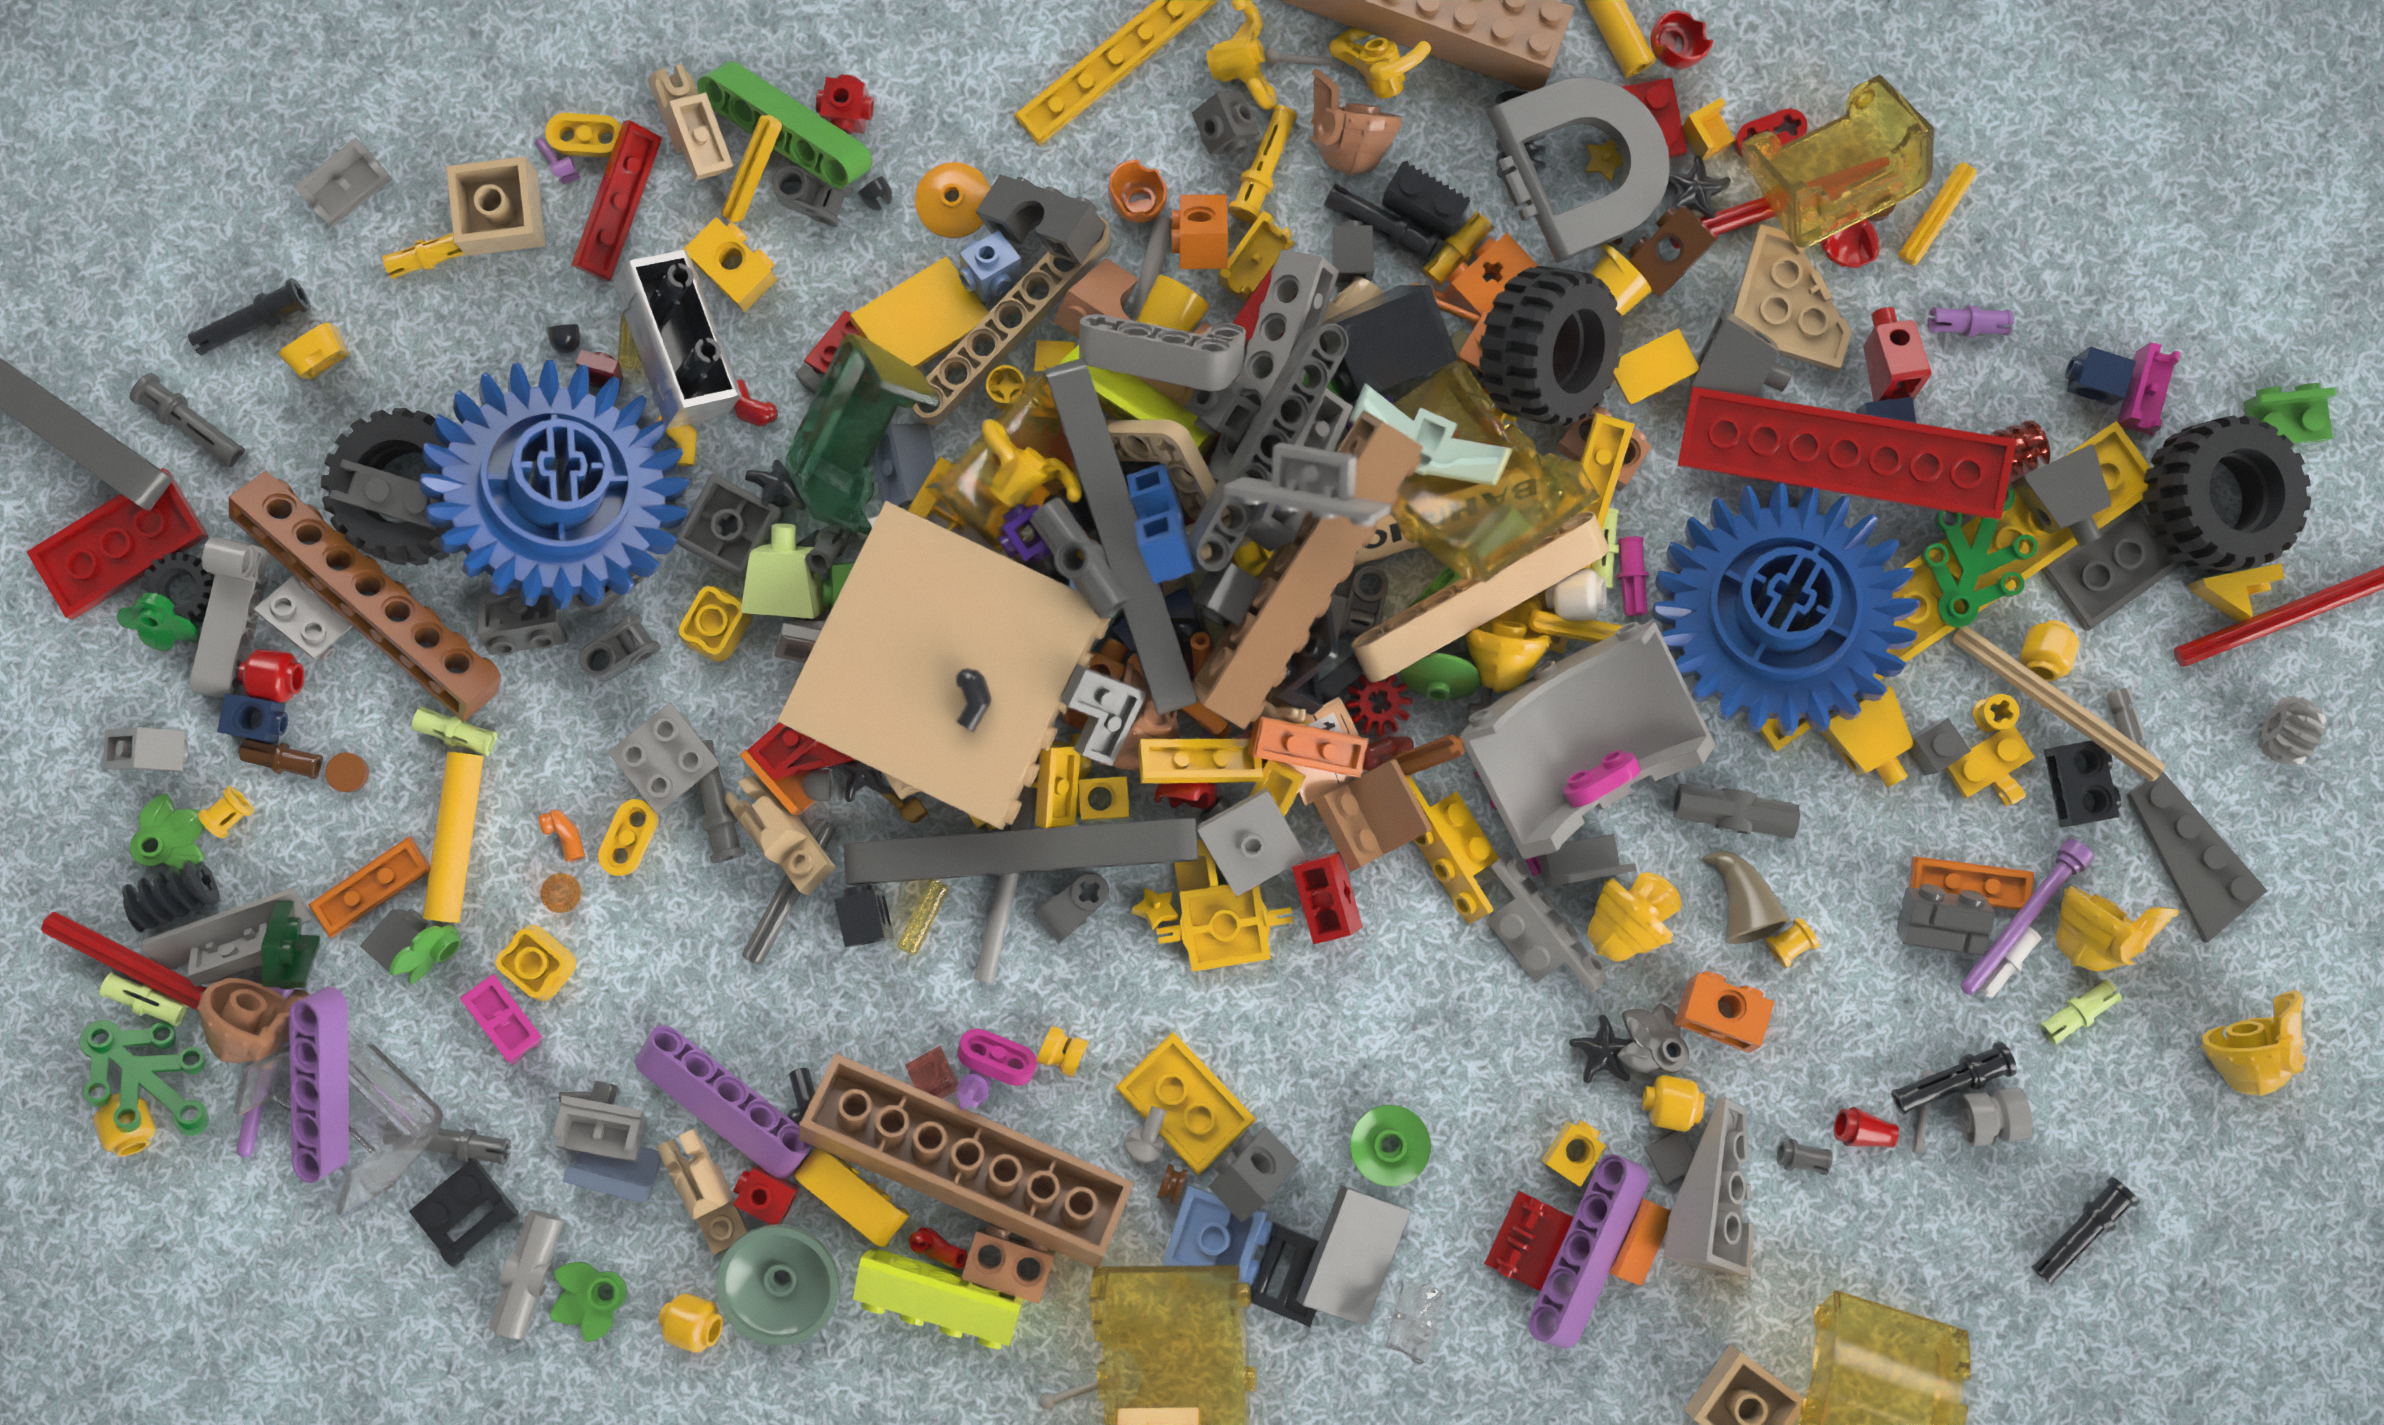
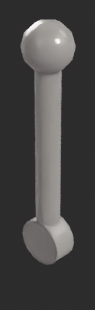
[1265,49,1346,70]
[1912,1070,1936,1154]
[1039,1371,1121,1409]

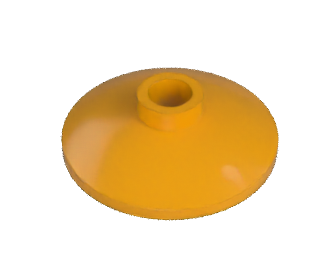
[915,162,991,238]

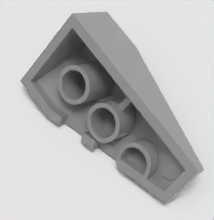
[1664,1098,1754,1277]

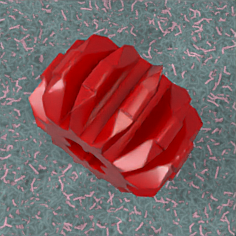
[1344,674,1413,738]

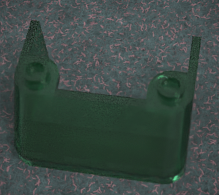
[786,333,940,535]

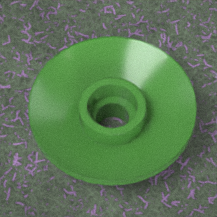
[1400,653,1480,701]
[1350,1105,1431,1187]

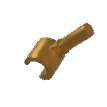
[876,791,929,824]

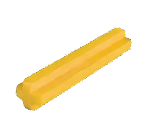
[721,114,782,223]
[1899,162,1977,266]
[1526,609,1624,643]

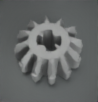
[2258,696,2326,766]

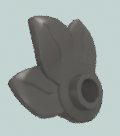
[1617,1003,1689,1074]

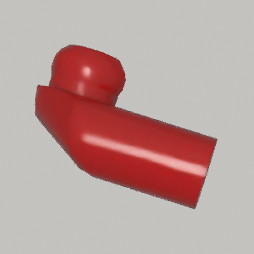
[733,379,778,427]
[909,1227,968,1269]

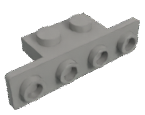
[1224,443,1391,526]
[1486,852,1607,993]
[141,888,311,987]

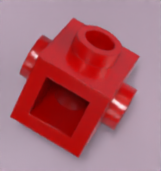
[815,74,874,135]

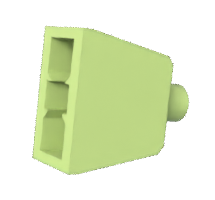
[741,524,827,619]

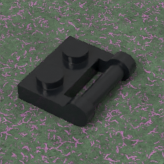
[408,1158,519,1267]
[1242,1221,1319,1328]

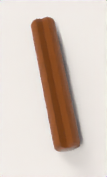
[1374,734,1464,775]

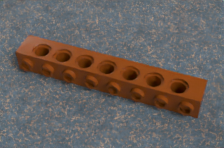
[229,470,501,722]

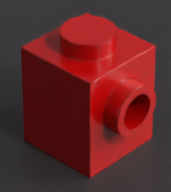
[733,1165,801,1225]

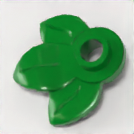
[116,593,200,651]

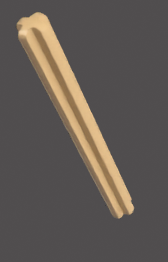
[1952,626,2165,781]

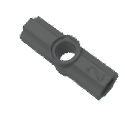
[1030,498,1131,619]
[1673,783,1801,839]

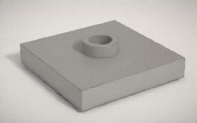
[1196,787,1307,897]

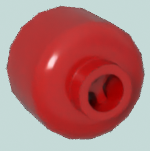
[238,649,304,703]

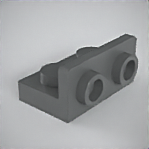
[477,589,567,655]

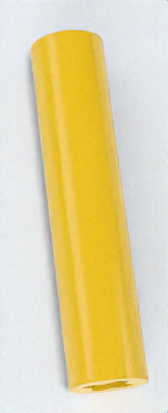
[1583,0,1656,78]
[422,752,484,923]

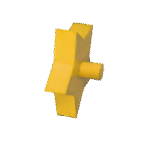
[1584,139,1623,183]
[1131,887,1178,931]

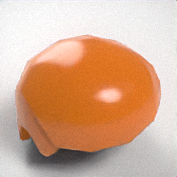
[1108,159,1168,224]

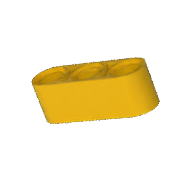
[794,1147,910,1248]

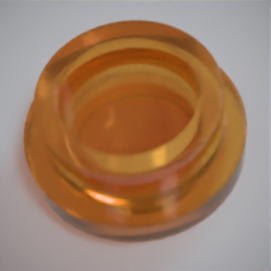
[541,873,582,913]

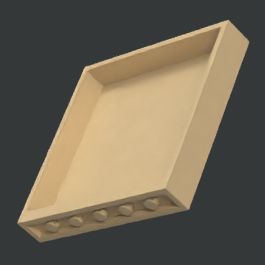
[777,501,1111,830]

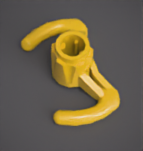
[1206,0,1277,110]
[1328,27,1431,99]
[982,419,1082,508]

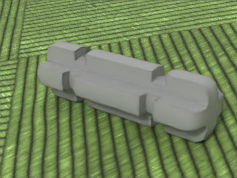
[2107,688,2151,754]

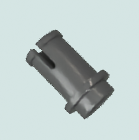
[1777,1139,1833,1175]

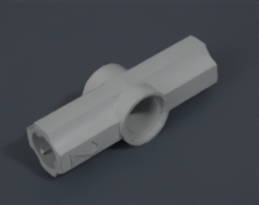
[488,1209,565,1340]

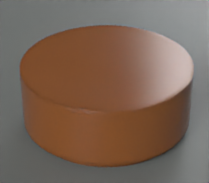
[325,752,369,793]

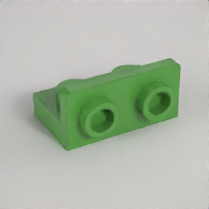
[2243,383,2337,444]

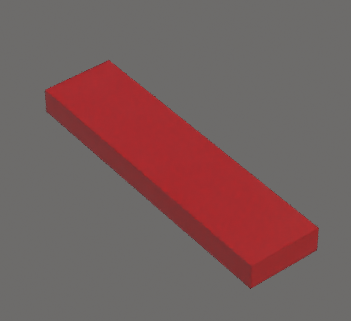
[571,120,663,282]

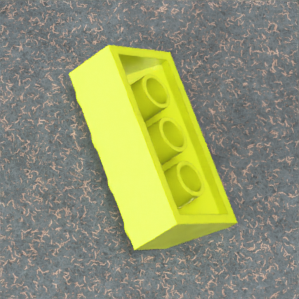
[1059,345,1220,458]
[853,1247,1024,1349]

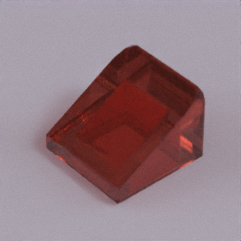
[905,1046,959,1099]

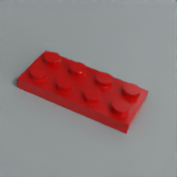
[26,468,209,620]

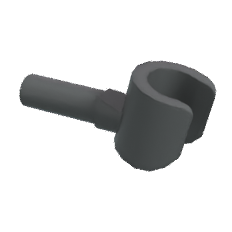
[559,1081,618,1104]

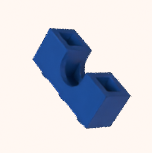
[1127,463,1194,584]

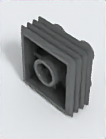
[676,474,784,580]

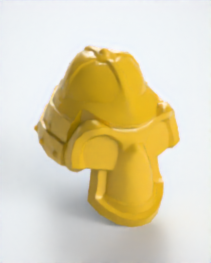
[1465,595,1552,693]
[1587,872,1682,962]
[2056,885,2179,972]
[2201,990,2306,1096]

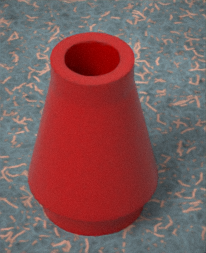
[1834,1107,1899,1148]

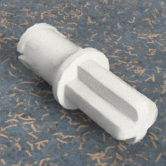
[1977,926,2042,998]

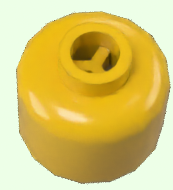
[2019,620,2079,682]
[1642,1075,1705,1132]
[93,1093,156,1157]
[658,1293,723,1353]

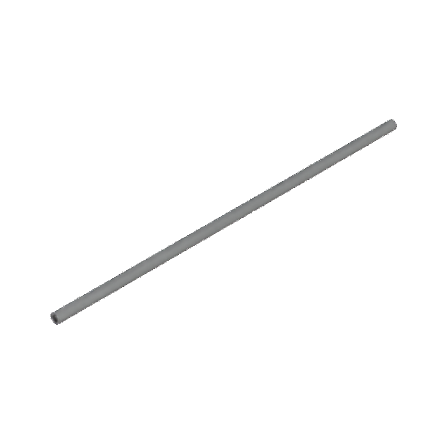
[974,216,1172,984]

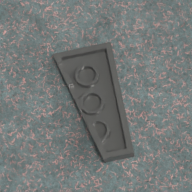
[2127,772,2268,942]

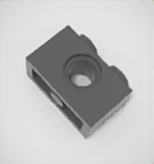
[1208,1126,1299,1223]

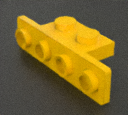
[1405,775,1499,924]

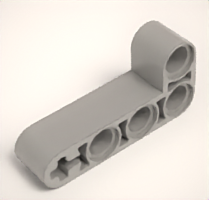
[1079,314,1246,391]
[190,537,273,699]

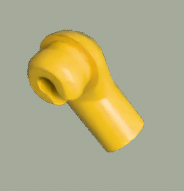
[657,415,697,466]

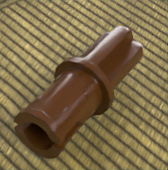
[238,738,323,780]

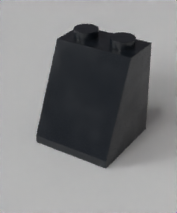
[1319,285,1459,398]

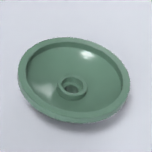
[716,1225,840,1346]

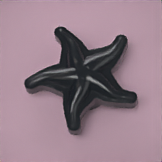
[1668,155,1731,219]
[745,460,814,510]
[828,760,891,802]
[1569,1015,1633,1083]

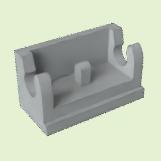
[294,137,393,227]
[553,1095,647,1163]

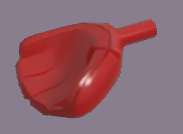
[1820,192,1880,268]

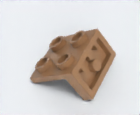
[1313,759,1432,872]

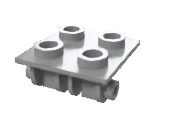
[253,575,353,660]
[607,702,720,814]

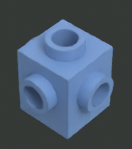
[958,230,1022,302]

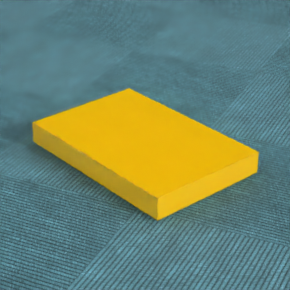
[850,256,989,382]
[1115,1031,1256,1176]

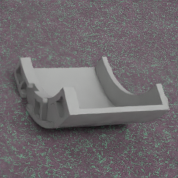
[1459,621,1716,860]

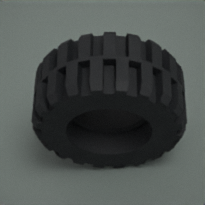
[1479,266,1623,426]
[321,408,450,566]
[2142,416,2311,573]

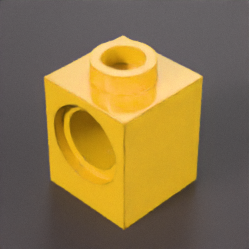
[1076,776,1130,821]
[1541,1119,1606,1187]

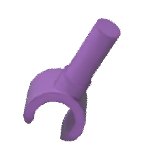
[535,137,580,184]

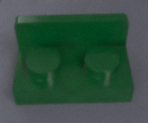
[261,900,320,990]

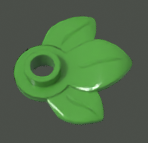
[130,794,205,870]
[389,925,462,985]
[550,1262,627,1342]

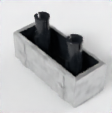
[613,250,741,429]

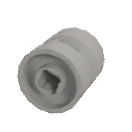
[1958,1087,2033,1147]

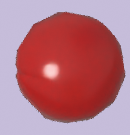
[1650,10,1713,70]
[1154,783,1217,810]

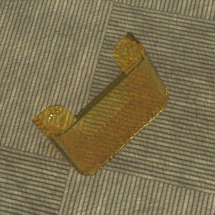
[1742,74,1934,248]
[925,370,1077,553]

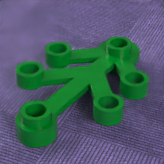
[1921,485,2038,628]
[79,1020,209,1136]

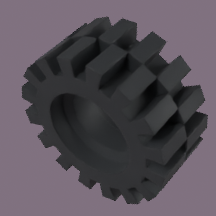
[140,552,215,625]

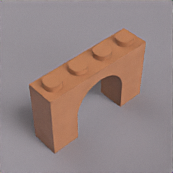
[1053,258,1211,409]

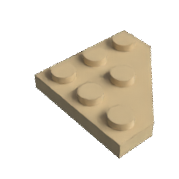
[1732,224,1852,372]

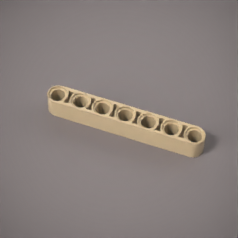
[910,215,1111,425]
[1351,511,1610,682]

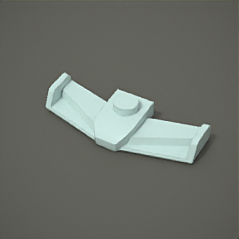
[1348,383,1513,486]

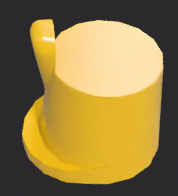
[1589,244,1651,317]
[1136,275,1210,332]

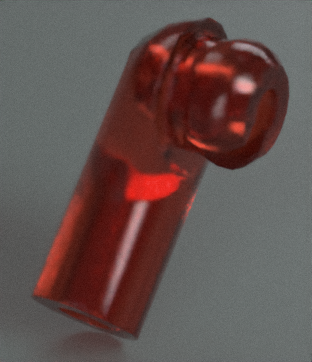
[1363,736,1414,770]

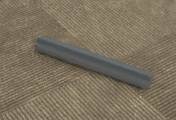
[742,819,835,965]

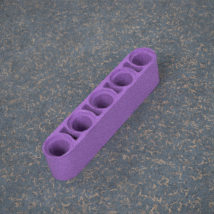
[289,986,349,1183]
[635,1026,812,1179]
[1528,1154,1649,1349]

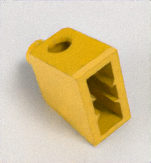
[1820,685,1914,788]

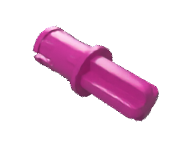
[1617,536,1649,617]

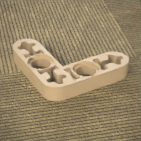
[1105,420,1216,521]

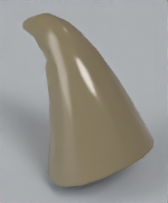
[1703,850,1790,944]

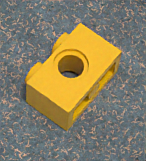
[683,217,777,313]

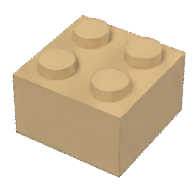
[446,156,546,256]
[1684,1344,1809,1425]

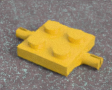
[1156,884,1294,972]

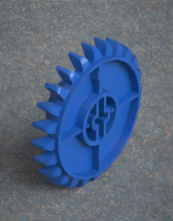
[419,360,689,609]
[1652,482,1920,736]

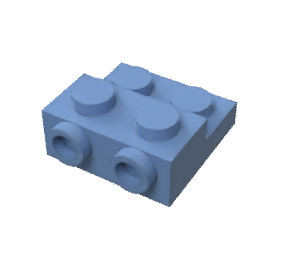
[1162,1185,1273,1292]

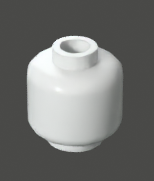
[1546,568,1607,621]

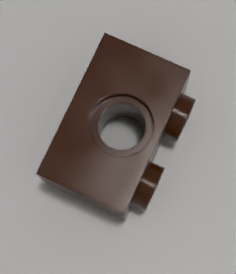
[1627,206,1719,298]

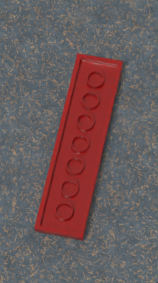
[1677,387,2017,520]

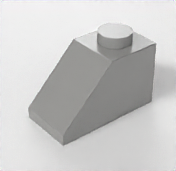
[102,727,189,772]

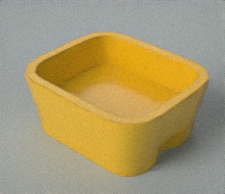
[278,322,350,380]
[678,585,753,662]
[495,924,576,1001]

